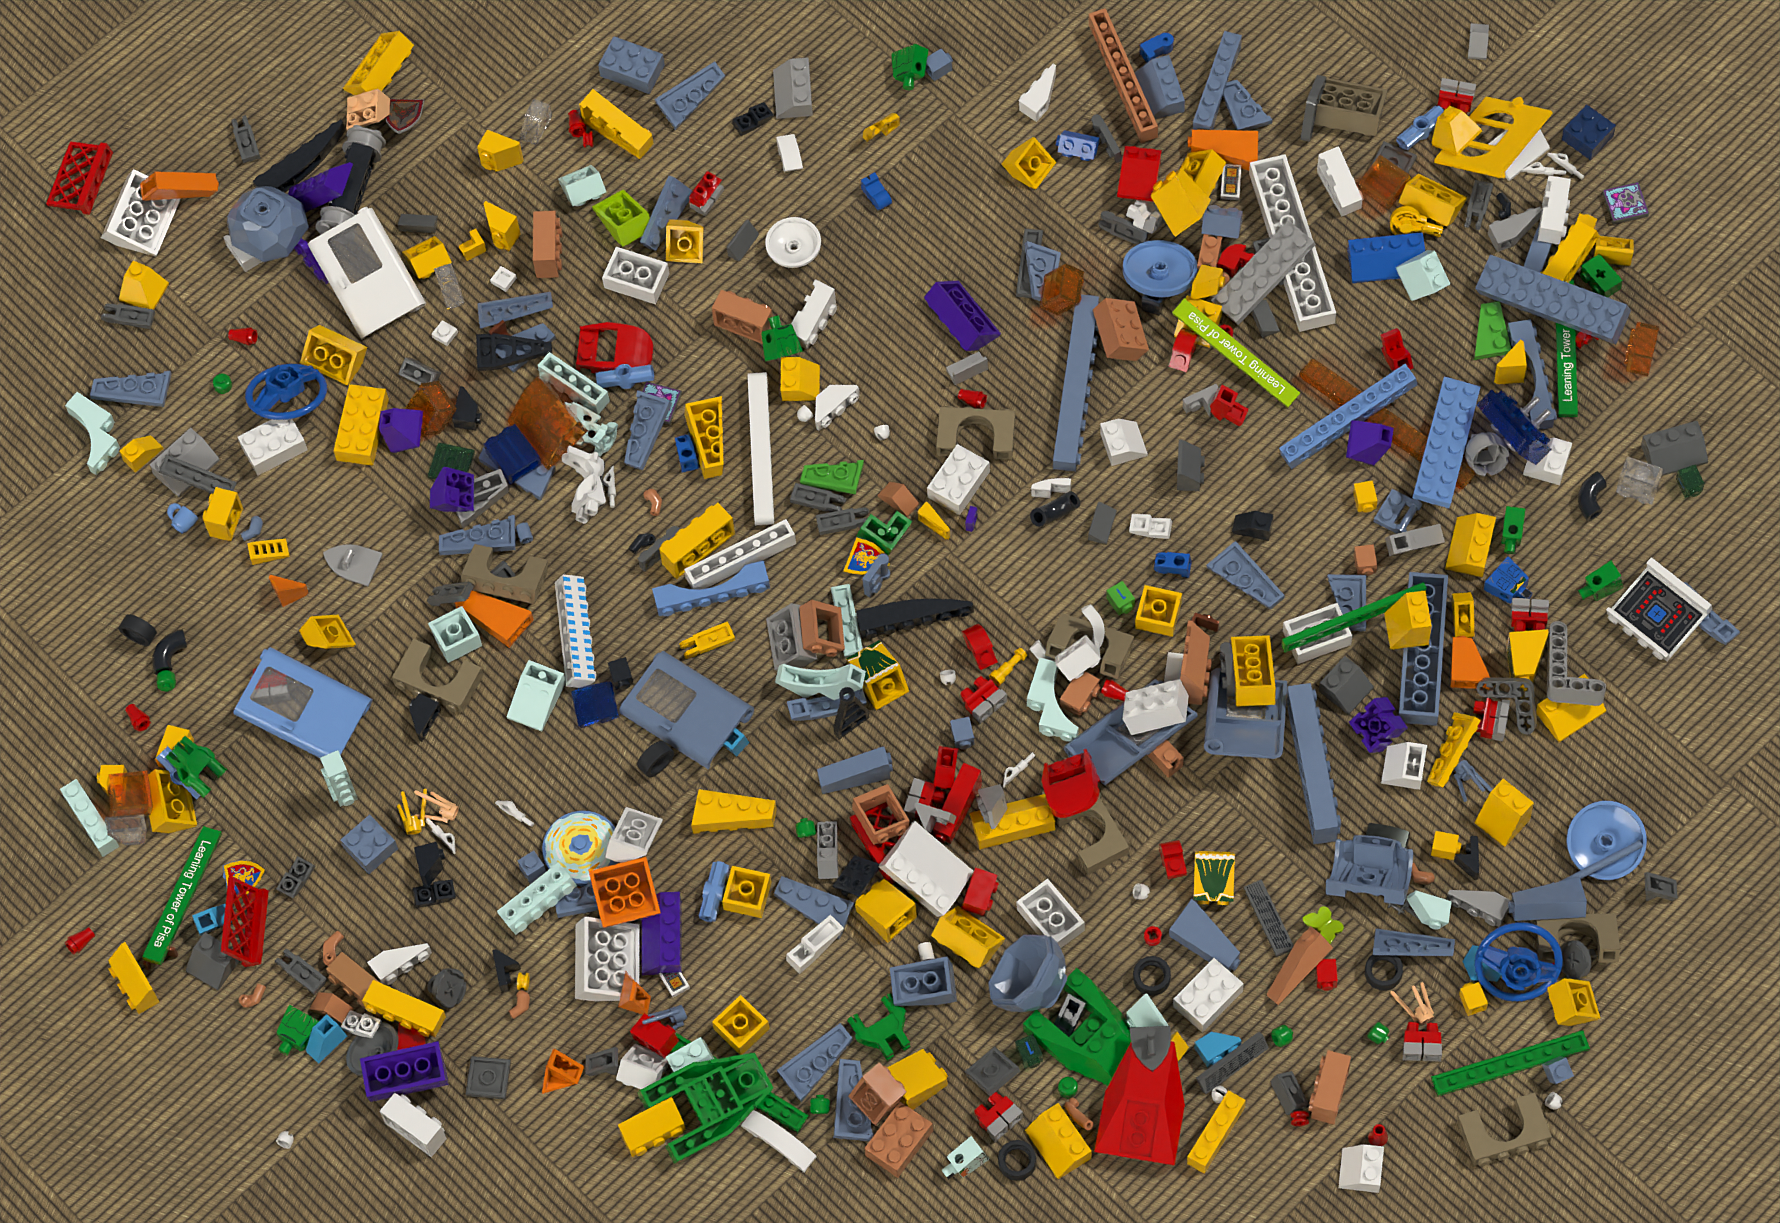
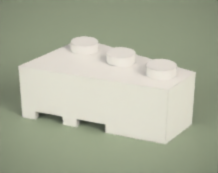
[1317,146,1364,217]
[1537,176,1571,244]
[791,279,837,350]

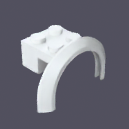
[1030,604,1105,681]

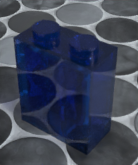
[484,424,542,485]

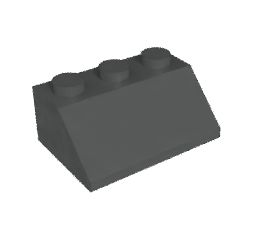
[1641,421,1708,478]

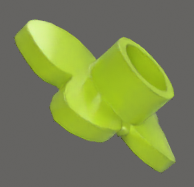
[1303,906,1344,944]

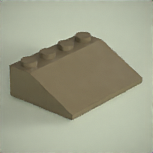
[1314,76,1387,136]

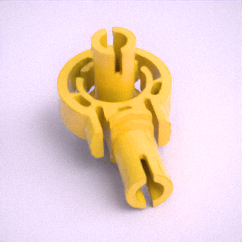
[1390,206,1443,238]

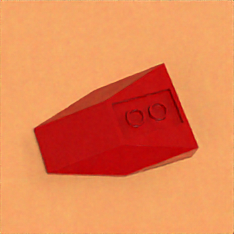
[1094,1041,1185,1165]

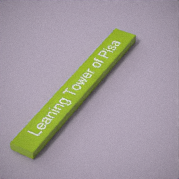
[1172,298,1300,408]

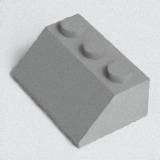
[773,58,813,119]
[150,428,220,497]
[766,603,817,671]

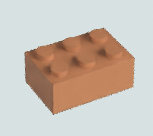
[533,211,563,278]
[712,290,773,344]
[1093,298,1149,361]
[1308,1050,1351,1124]
[848,1062,906,1126]
[864,1102,933,1178]

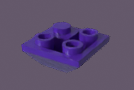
[379,408,423,453]
[1346,420,1394,465]
[430,467,474,512]

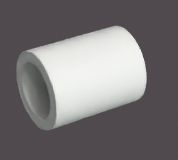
[918,942,935,961]

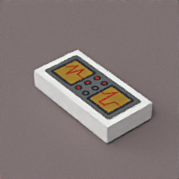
[1221,164,1241,200]
[659,972,690,998]

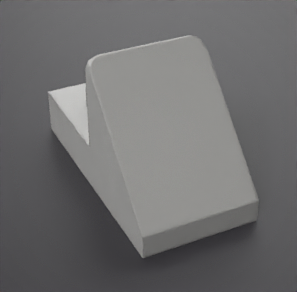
[1468,23,1489,60]
[1183,384,1218,417]
[914,802,956,833]

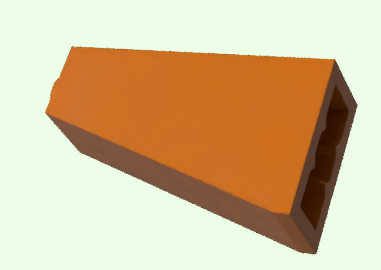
[1188,129,1258,171]
[140,172,219,201]
[455,590,534,648]

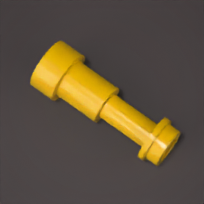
[989,648,1027,686]

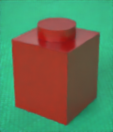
[1315,958,1338,991]

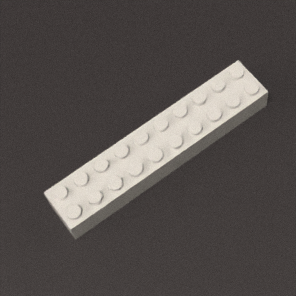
[1249,154,1336,332]

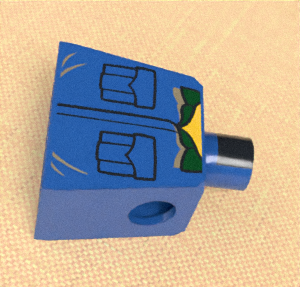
[1484,556,1533,603]

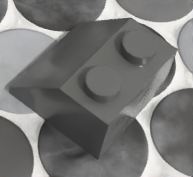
[1177,440,1205,491]
[1319,656,1374,715]
[186,932,239,991]

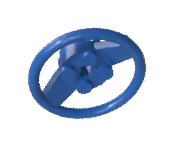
[245,364,327,420]
[1474,922,1563,1002]

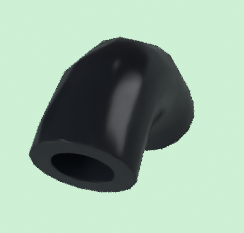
[1578,471,1607,522]
[1030,491,1080,527]
[152,629,187,675]

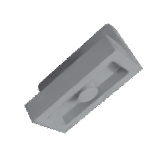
[946,352,988,385]

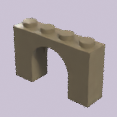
[936,406,1015,460]
[461,544,548,604]
[1045,613,1134,679]
[392,639,484,713]
[1053,791,1131,875]
[1535,914,1620,963]
[1457,1092,1552,1166]

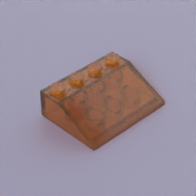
[507,376,588,470]

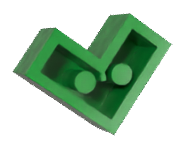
[856,511,912,556]

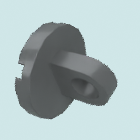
[1560,940,1598,980]
[428,968,466,1008]

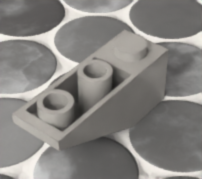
[1488,207,1542,252]
[1385,524,1445,556]
[976,784,1007,829]
[817,821,838,879]
[1447,890,1512,927]

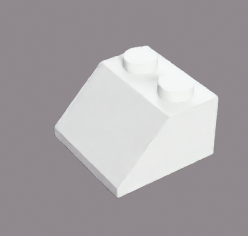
[1100,419,1148,466]
[1523,438,1572,485]
[616,1044,669,1090]
[1338,1144,1384,1193]

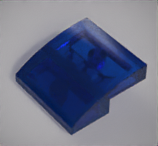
[571,681,619,728]

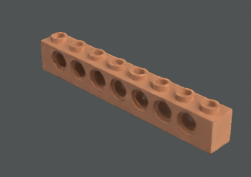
[1088,8,1158,143]

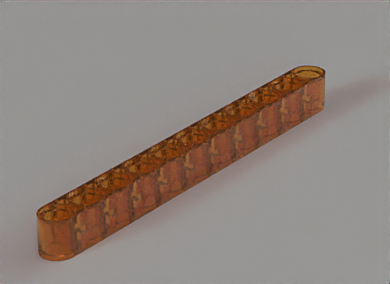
[1299,359,1475,490]

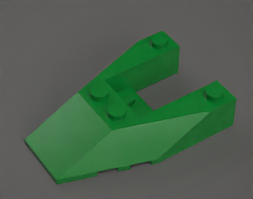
[1023,968,1131,1086]
[637,1053,773,1164]

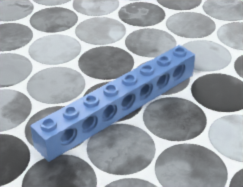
[1279,364,1417,469]

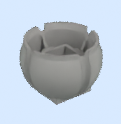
[1465,432,1509,476]

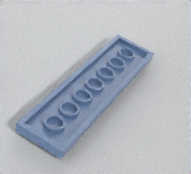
[1412,376,1481,508]

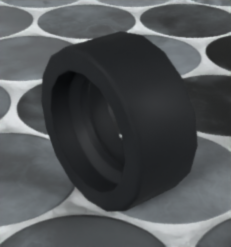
[118,614,157,646]
[637,741,674,777]
[1365,954,1403,991]
[1133,956,1171,996]
[998,1140,1037,1181]

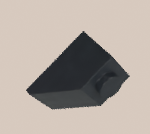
[452,386,482,431]
[1231,511,1274,541]
[409,693,441,742]
[414,841,445,889]

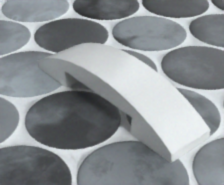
[741,1110,817,1172]

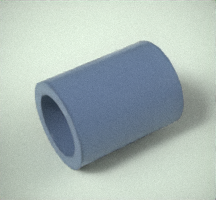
[516,523,533,544]

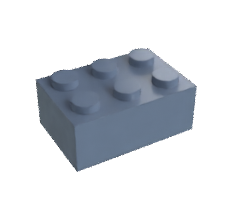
[598,36,665,94]

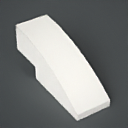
[786,915,844,974]

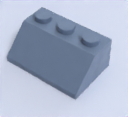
[1135,55,1185,119]

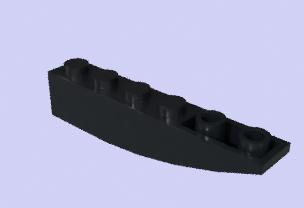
[253,119,346,193]
[856,598,974,639]

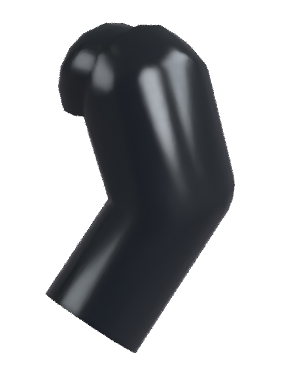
[1496,193,1511,220]
[628,533,656,554]

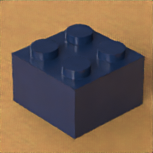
[1562,104,1616,161]

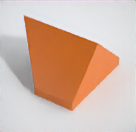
[269,575,308,607]
[619,971,651,1015]
[542,1049,584,1094]

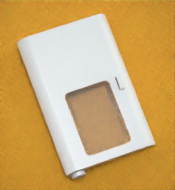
[308,207,426,340]

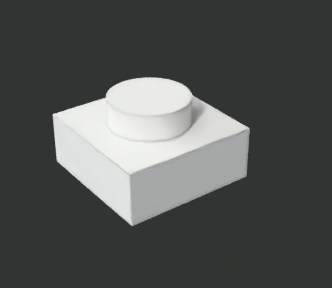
[490,266,517,292]
[431,320,458,346]

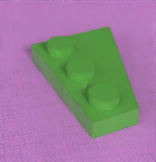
[1474,301,1511,360]
[800,460,864,494]

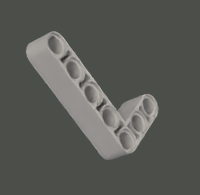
[1547,621,1606,706]

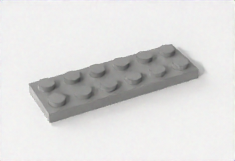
[1211,220,1316,325]

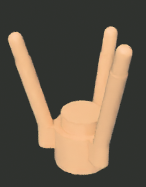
[414,790,459,823]
[1390,982,1434,1025]

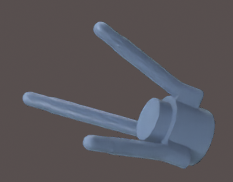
[1453,760,1493,802]
[642,1005,687,1030]

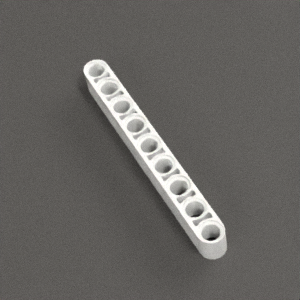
[748,372,774,526]

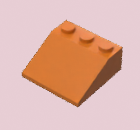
[589,857,661,928]

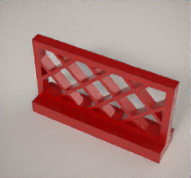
[46,141,113,215]
[849,802,902,884]
[221,877,269,967]

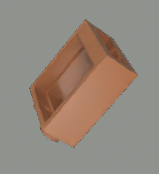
[799,600,845,657]
[852,784,909,845]

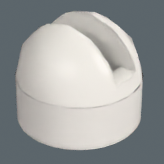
[797,405,813,422]
[874,425,890,440]
[940,670,956,685]
[1133,883,1150,900]
[1212,1086,1227,1103]
[1545,1092,1562,1110]
[276,1131,294,1149]

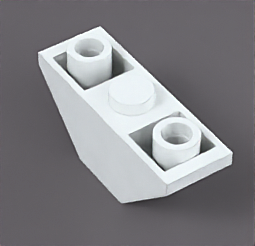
[815,385,860,431]

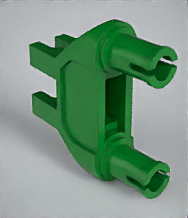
[165,736,227,798]
[847,993,911,1062]

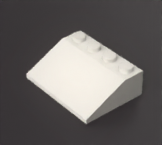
[101,169,181,257]
[878,821,973,917]
[575,917,639,1001]

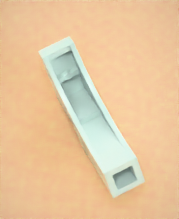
[65,392,120,476]
[1027,658,1079,741]
[775,663,866,700]

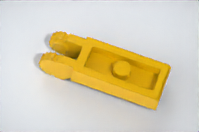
[679,622,735,659]

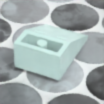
[507,660,566,732]

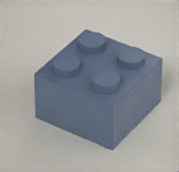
[340,815,398,874]

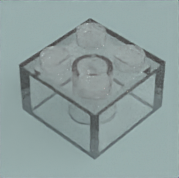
[1616,456,1664,505]

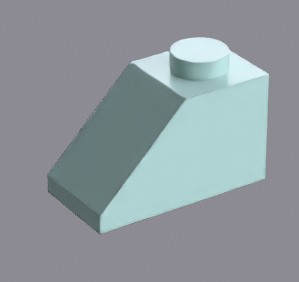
[1407,891,1451,929]

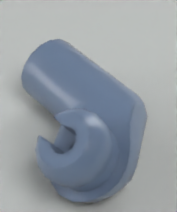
[240,516,263,541]

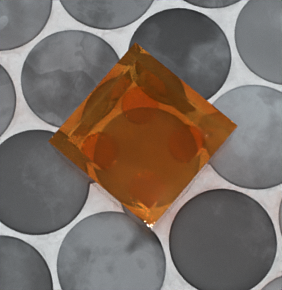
[1358,155,1411,210]
[1040,263,1084,316]
[1624,322,1659,376]
[405,381,457,436]
[107,771,153,819]

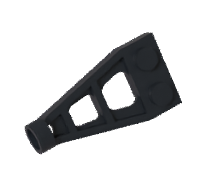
[476,333,553,371]
[833,687,870,740]

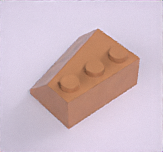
[1180,620,1212,705]

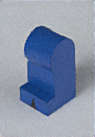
[1139,33,1174,63]
[861,172,892,211]
[675,434,699,473]
[1154,552,1192,578]

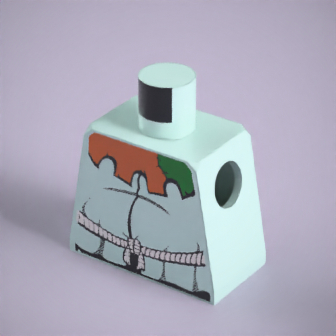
[942,1136,989,1180]

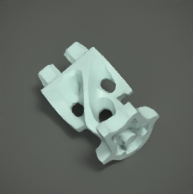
[550,402,618,456]

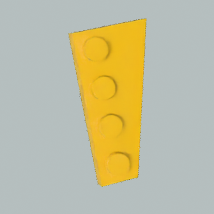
[1427,712,1481,788]

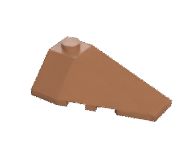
[1266,926,1333,1005]

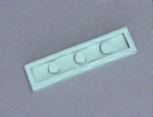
[831,584,863,658]

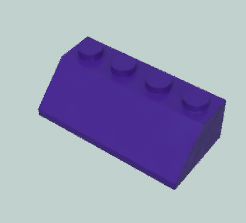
[288,162,353,212]
[924,281,1001,351]
[642,892,682,975]
[360,1042,449,1102]

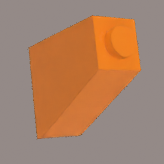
[1450,636,1490,689]

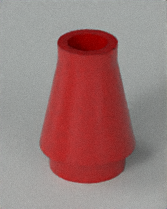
[568,110,586,137]
[228,327,258,346]
[958,389,987,409]
[1100,679,1130,702]
[125,704,151,732]
[65,927,95,954]
[1368,1124,1388,1146]

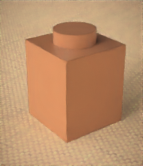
[1354,544,1377,576]

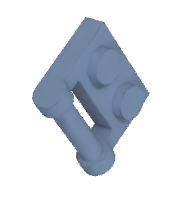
[1373,489,1422,534]
[863,554,890,598]

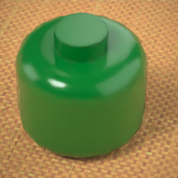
[213,373,232,394]
[156,670,176,692]
[795,818,816,838]
[1367,1022,1389,1045]
[1271,1025,1293,1047]
[1058,1077,1078,1099]
[810,1095,830,1114]

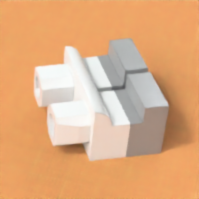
[1126,200,1165,234]

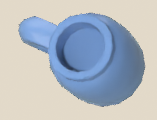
[167,503,199,534]

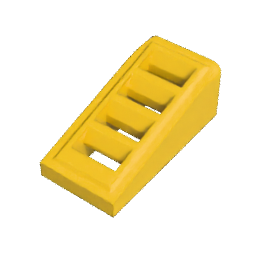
[918,502,950,540]
[247,538,290,565]

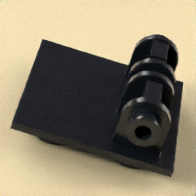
[833,855,880,897]

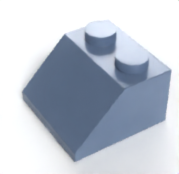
[1201,205,1243,238]

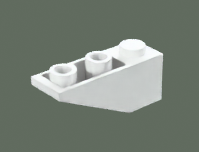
[1019,64,1056,122]
[367,943,432,985]

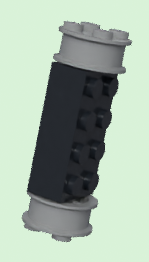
[316,125,386,244]

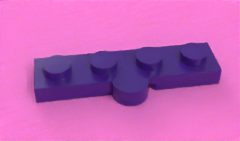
[294,238,329,284]

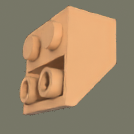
[346,89,390,130]

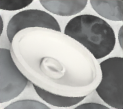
[765,217,821,268]

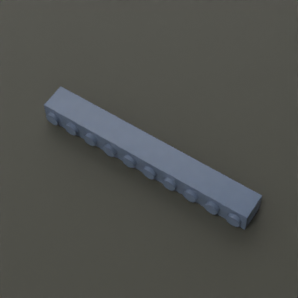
[1053,294,1099,472]

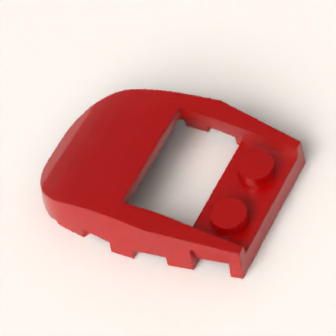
[576,322,654,374]
[1041,749,1100,818]

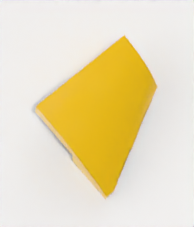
[863,113,900,142]

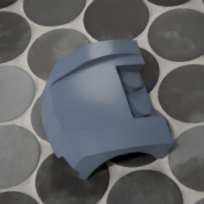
[1326,835,1413,905]

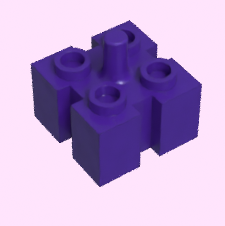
[1349,697,1408,753]

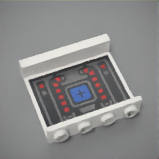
[1606,557,1712,662]

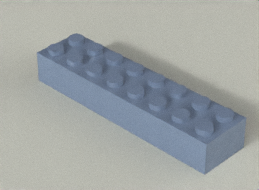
[1475,255,1631,345]
[1398,572,1448,726]
[1286,683,1341,844]

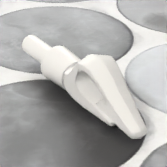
[1547,153,1585,180]
[1521,162,1566,176]
[603,466,616,508]
[1003,752,1035,788]
[495,801,534,827]
[425,818,456,855]

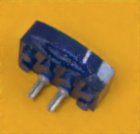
[1476,389,1552,465]

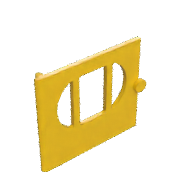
[1434,97,1553,179]

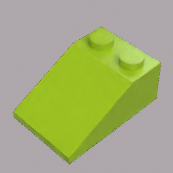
[592,190,650,247]

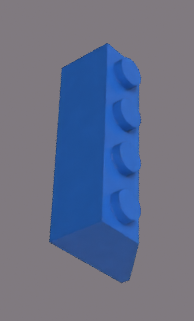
[1347,232,1425,283]

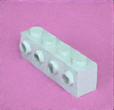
[538,352,610,415]
[320,750,358,807]
[497,862,577,935]

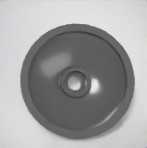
[346,1023,399,1076]

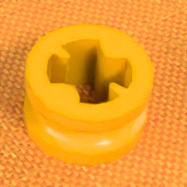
[517,972,530,991]

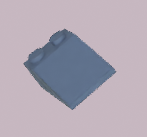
[890,957,957,1006]

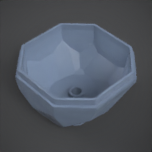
[227,186,308,262]
[988,934,1067,1012]

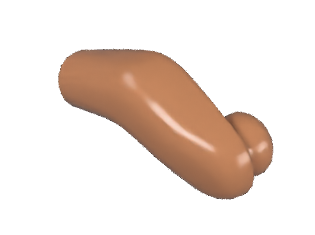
[323,931,344,966]
[1065,1098,1093,1130]

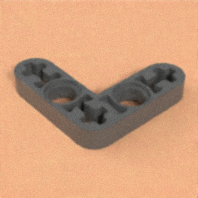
[1301,75,1327,142]
[1477,678,1537,735]

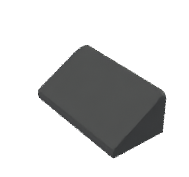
[398,214,438,233]
[727,220,759,261]
[1251,300,1280,338]
[398,357,441,390]
[1088,502,1117,545]
[1270,1071,1309,1115]

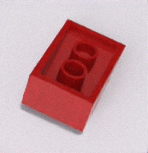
[1117,146,1162,202]

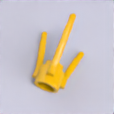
[397,789,427,835]

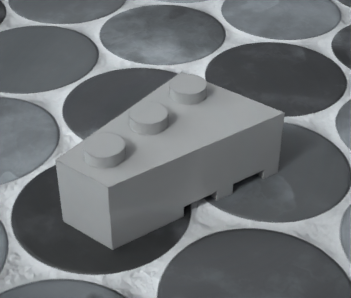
[456,469,509,529]

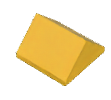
[1594,236,1634,266]
[1494,340,1527,384]

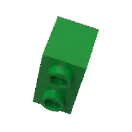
[1580,254,1623,297]

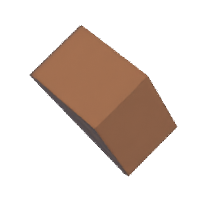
[878,482,919,518]
[309,992,354,1025]

